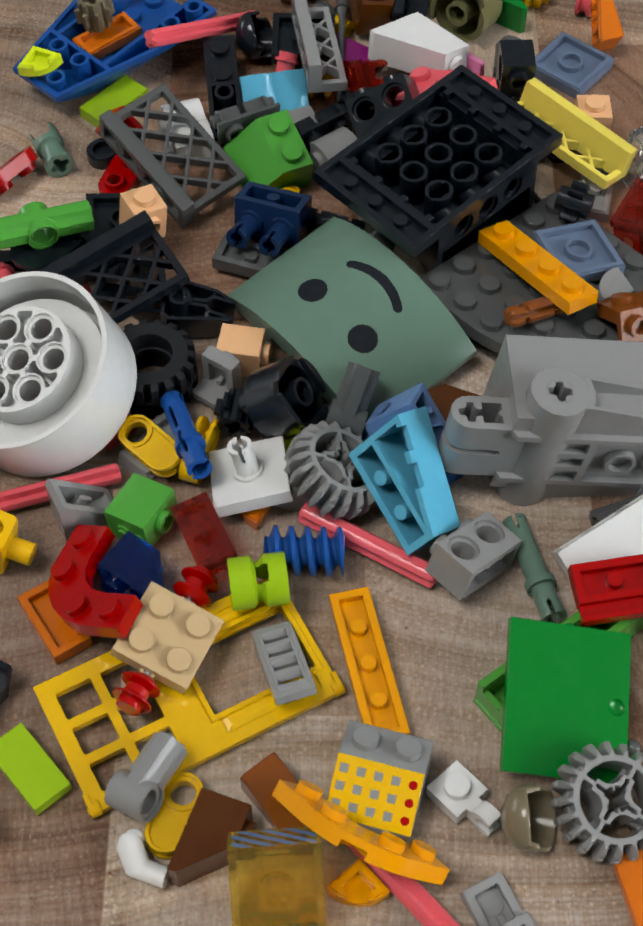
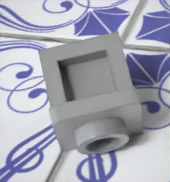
[192,345,243,409]

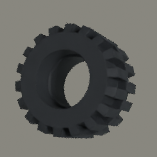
[123,319,198,419]

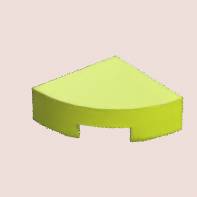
[17,46,63,77]

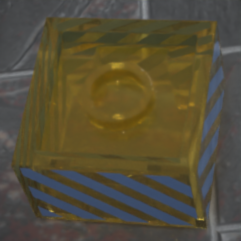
[227,826,326,926]

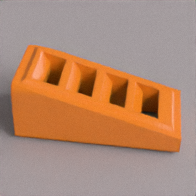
[591,0,624,51]

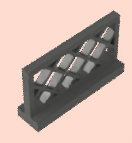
[99,83,246,228]

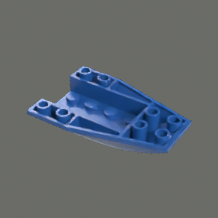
[13,0,217,102]

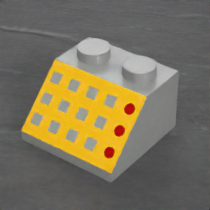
[327,720,434,842]

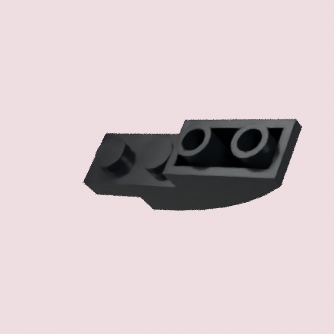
[203,35,242,141]

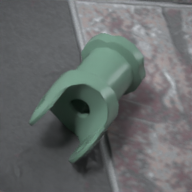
[29,122,74,177]

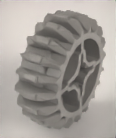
[284,420,376,521]
[549,741,643,865]

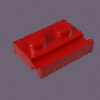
[567,554,643,627]

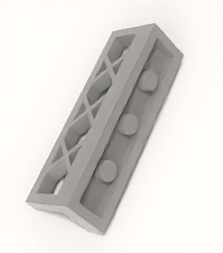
[291,0,348,93]

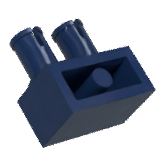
[226,181,312,257]

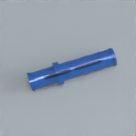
[160,390,212,480]

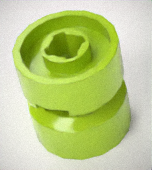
[227,551,290,611]

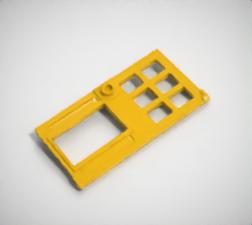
[33,579,346,819]

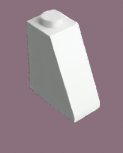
[368,12,469,73]

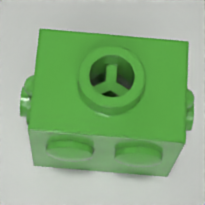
[104,472,179,552]

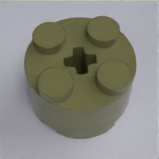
[430,0,502,43]

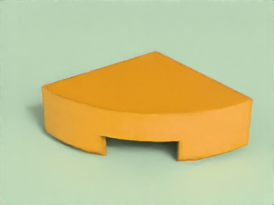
[326,858,390,907]

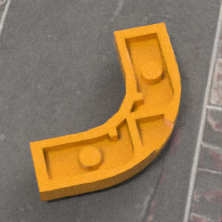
[272,779,450,885]

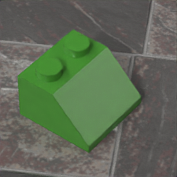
[223,109,314,189]

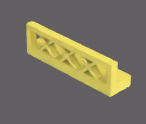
[517,77,638,190]

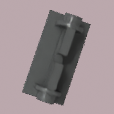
[210,95,280,145]

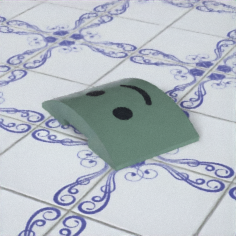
[227,217,477,431]

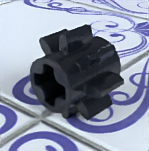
[554,179,596,223]

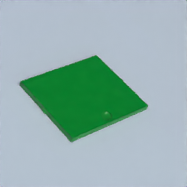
[499,617,631,784]

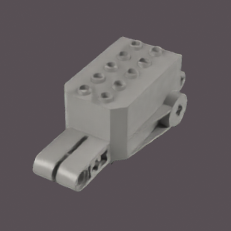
[438,334,643,507]

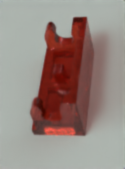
[342,59,388,93]
[610,178,643,255]
[170,492,238,581]

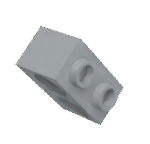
[425,512,522,601]

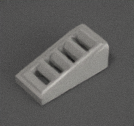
[252,621,317,706]

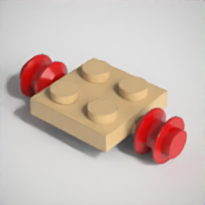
[110,565,224,716]

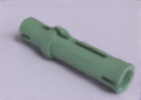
[502,513,567,623]

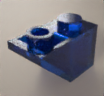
[97,531,165,600]

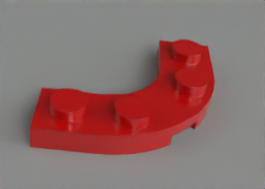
[48,524,143,639]

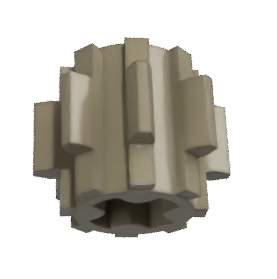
[74,0,115,33]

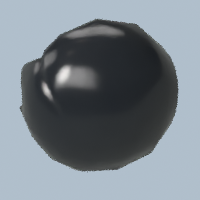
[235,11,272,61]

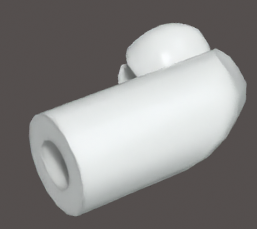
[117,828,169,889]

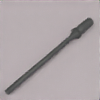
[335,0,350,104]

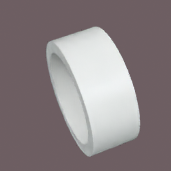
[0,271,137,477]

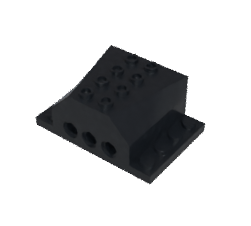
[313,65,563,273]

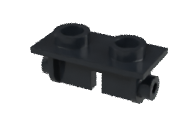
[294,103,353,153]

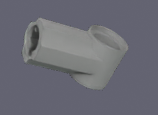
[104,730,188,823]

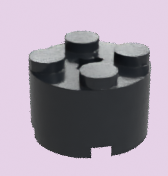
[239,356,328,439]

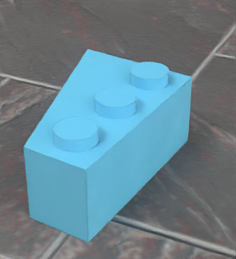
[348,406,460,556]

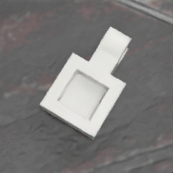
[426,760,501,837]

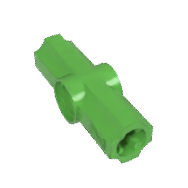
[0,200,94,250]

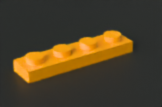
[478,220,598,315]
[329,587,410,735]

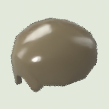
[500,784,556,853]

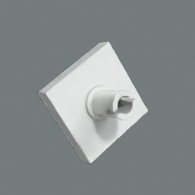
[209,436,293,518]

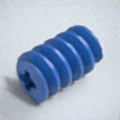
[263,525,345,577]

